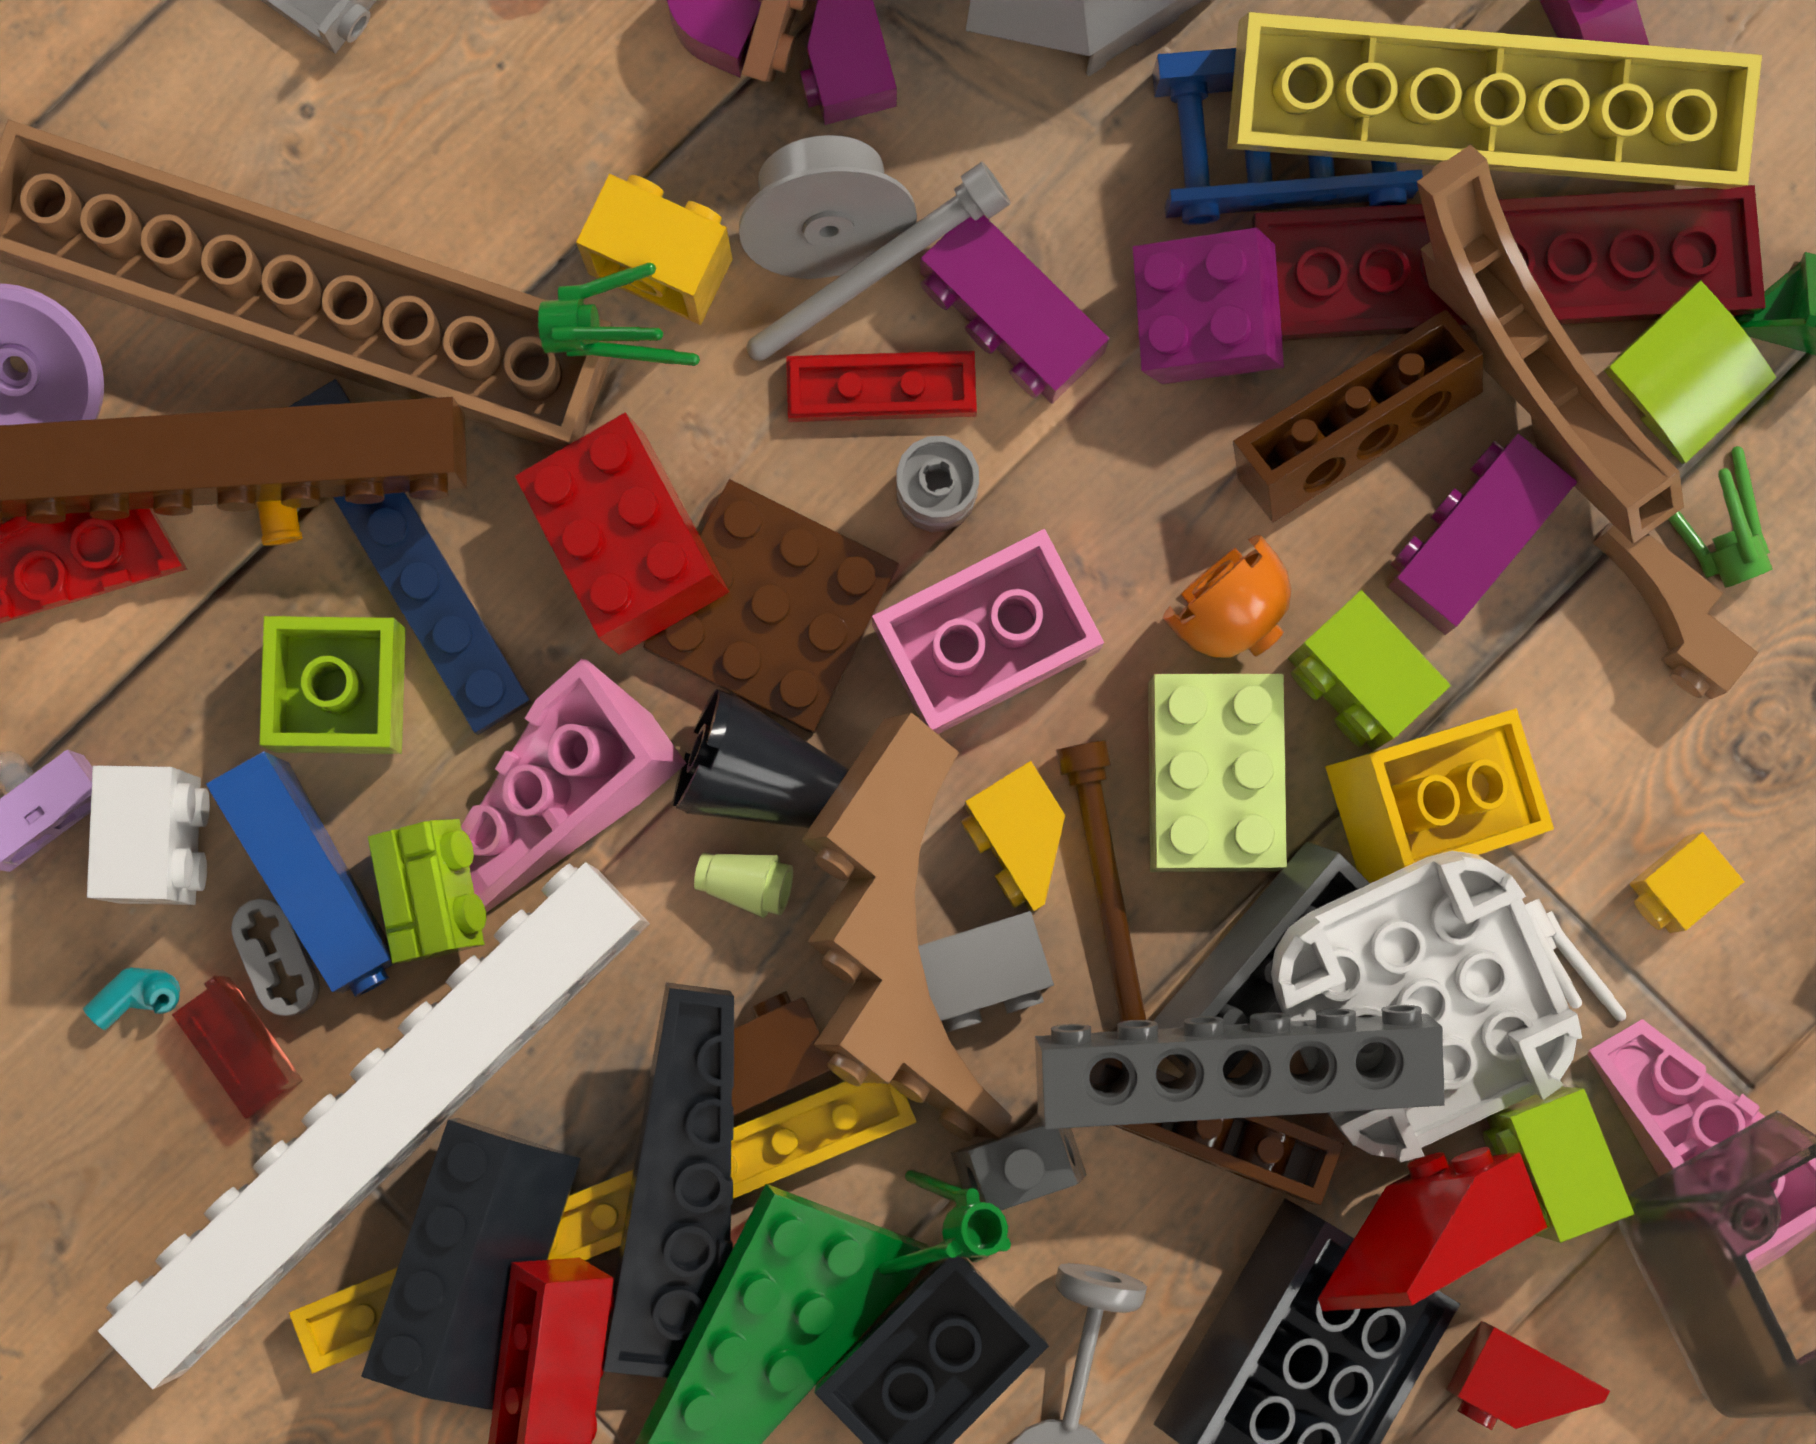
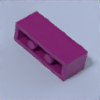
[920,215,1110,404]
[1387,433,1577,635]

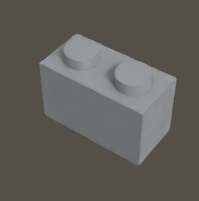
[918,911,1054,1033]

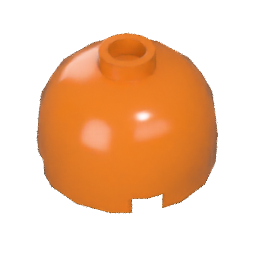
[1163,535,1292,658]

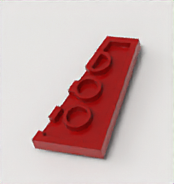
[0,508,188,624]

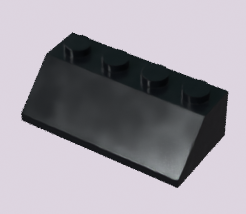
[361,1118,582,1410]

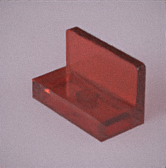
[172,975,303,1119]

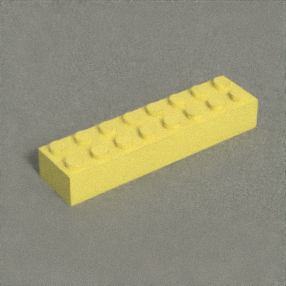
[1227,12,1762,189]

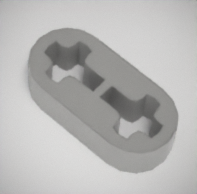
[231,899,320,1016]

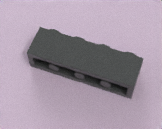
[1154,841,1370,1077]

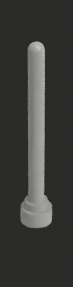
[747,162,1011,361]

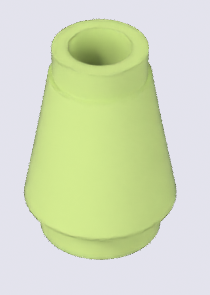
[694,852,793,918]

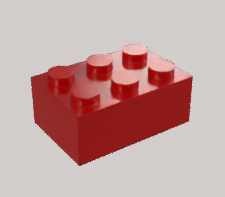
[515,412,730,655]

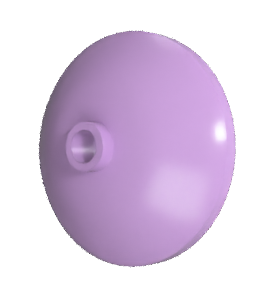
[0,283,104,425]

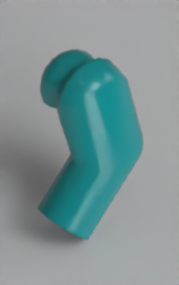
[83,967,180,1031]

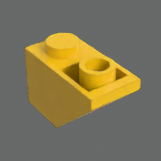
[960,761,1065,913]

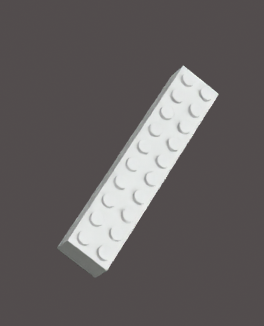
[98,862,650,1389]

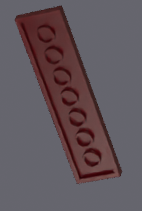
[1252,185,1766,341]

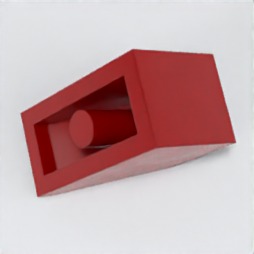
[1446,1321,1610,1430]

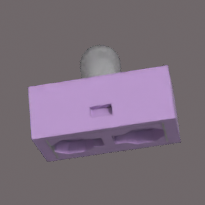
[0,749,93,872]

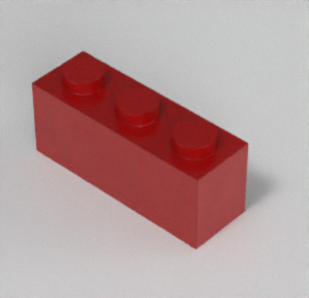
[488,1257,614,1444]

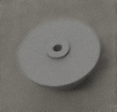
[739,135,917,279]

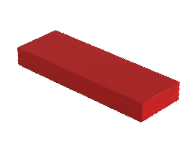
[786,351,977,422]

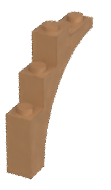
[1417,144,1684,543]
[801,712,1013,1141]

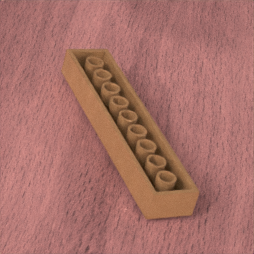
[0,119,617,450]

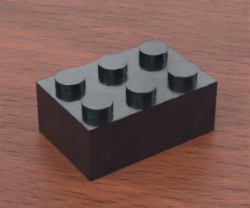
[814,1256,1049,1444]

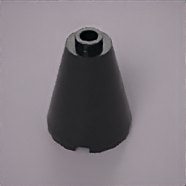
[673,689,849,828]

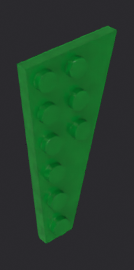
[635,1184,929,1444]

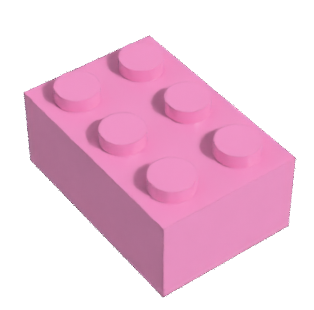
[872,529,1104,734]

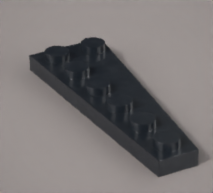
[603,982,734,1378]

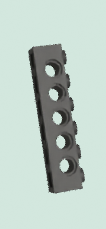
[1035,1005,1445,1129]

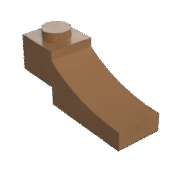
[1593,522,1758,699]

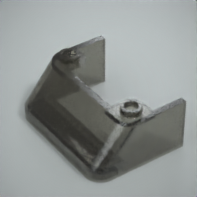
[1619,1110,1816,1419]

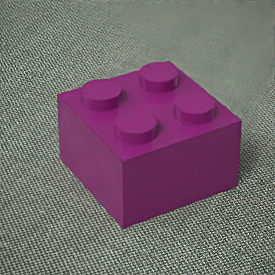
[1132,228,1284,384]

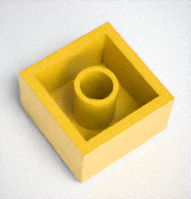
[576,173,733,325]

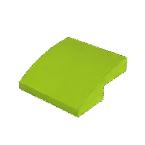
[1603,281,1777,464]

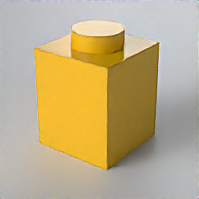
[1629,832,1745,933]

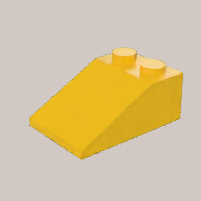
[1325,708,1554,883]

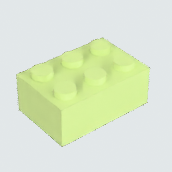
[1148,674,1287,872]

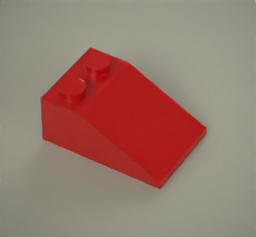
[1318,1147,1547,1311]

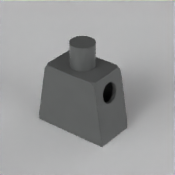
[950,1122,1087,1210]

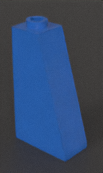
[206,751,395,997]

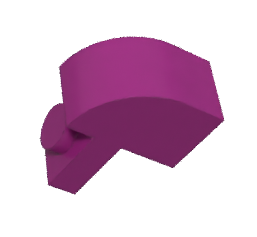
[667,0,761,78]

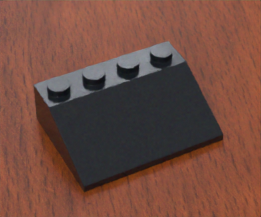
[1153,1198,1460,1444]

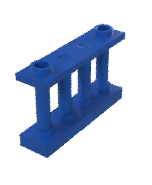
[1152,48,1423,225]

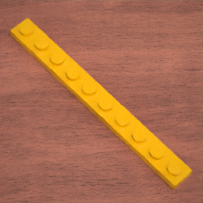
[288,1081,917,1374]

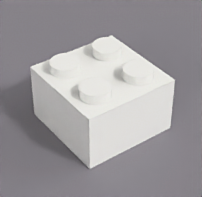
[87,766,210,905]

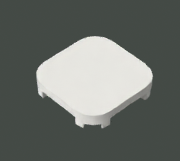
[1271,851,1582,1162]

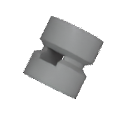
[896,436,979,532]

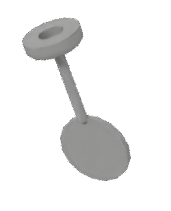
[1009,1263,1147,1444]

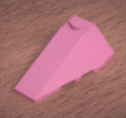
[461,659,686,912]
[1587,1019,1816,1287]

